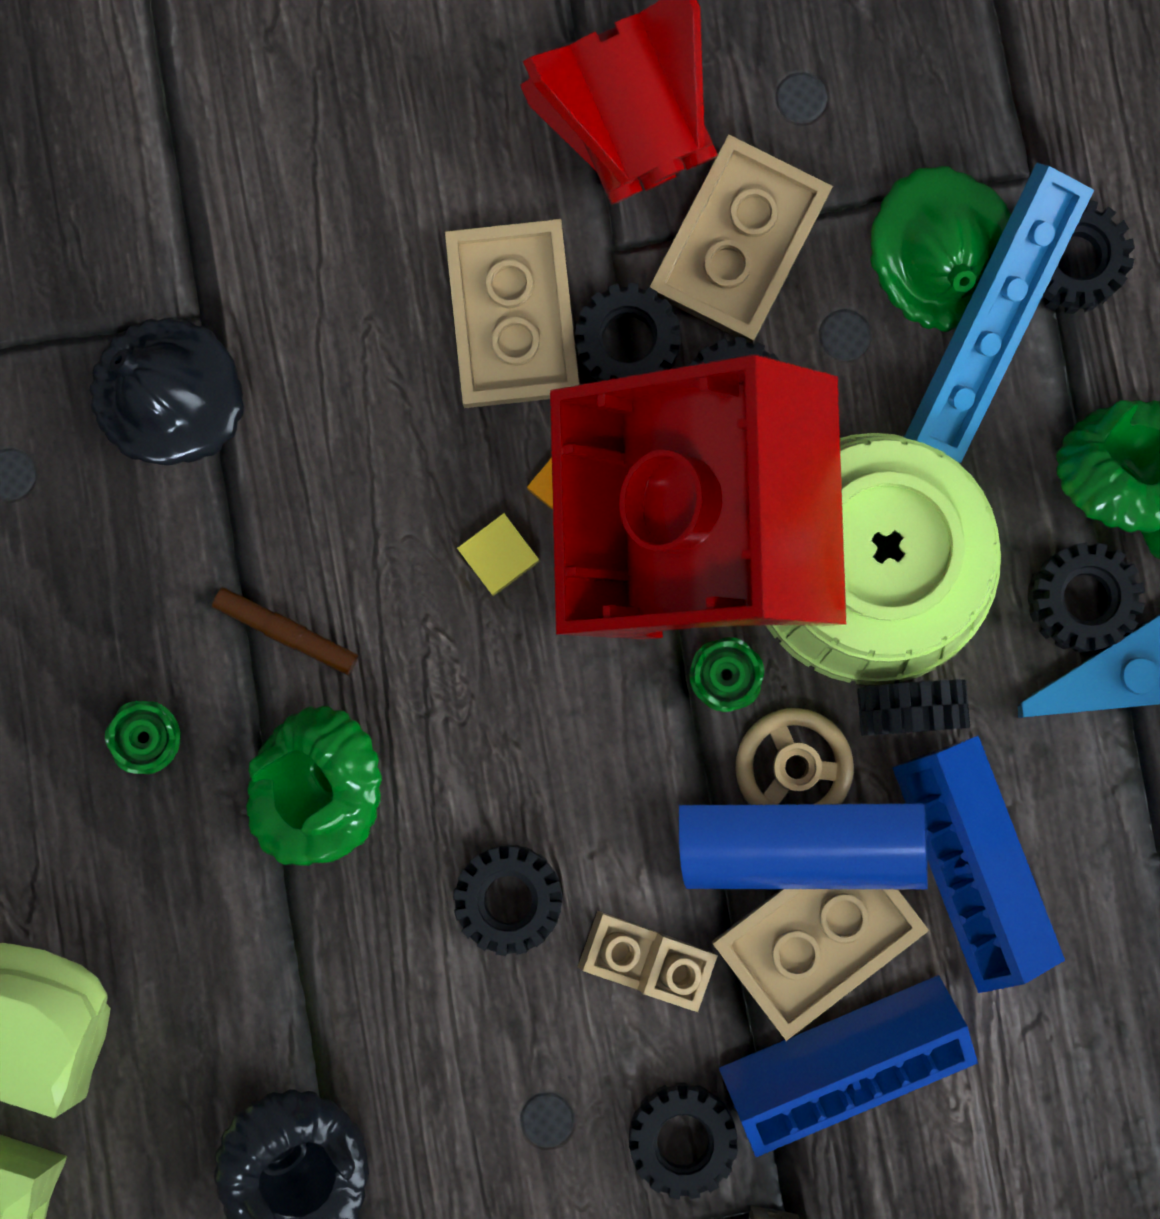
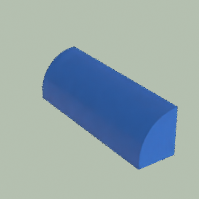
[892,735,1065,993]
[679,804,928,890]
[719,975,978,1157]

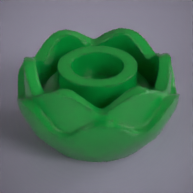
[690,637,764,712]
[105,701,181,774]

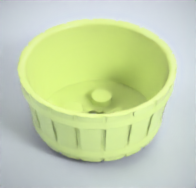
[766,433,1001,685]

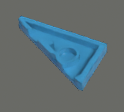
[1017,614,1160,718]

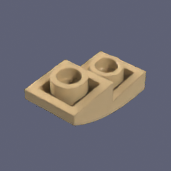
[578,911,718,1012]

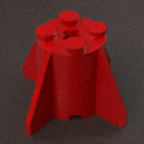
[520,0,719,205]

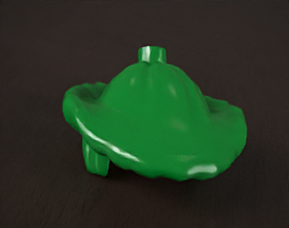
[870,166,1011,332]
[1056,400,1160,533]
[246,705,382,866]

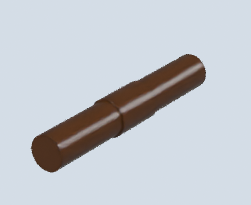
[212,587,359,676]

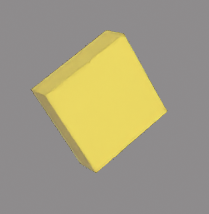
[457,513,540,596]

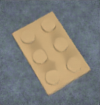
[650,134,833,344]
[445,219,579,408]
[712,889,929,1041]

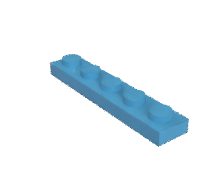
[904,163,1094,463]

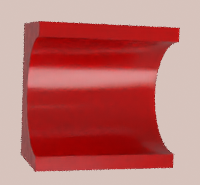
[550,355,847,640]

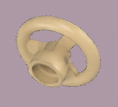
[735,708,854,805]

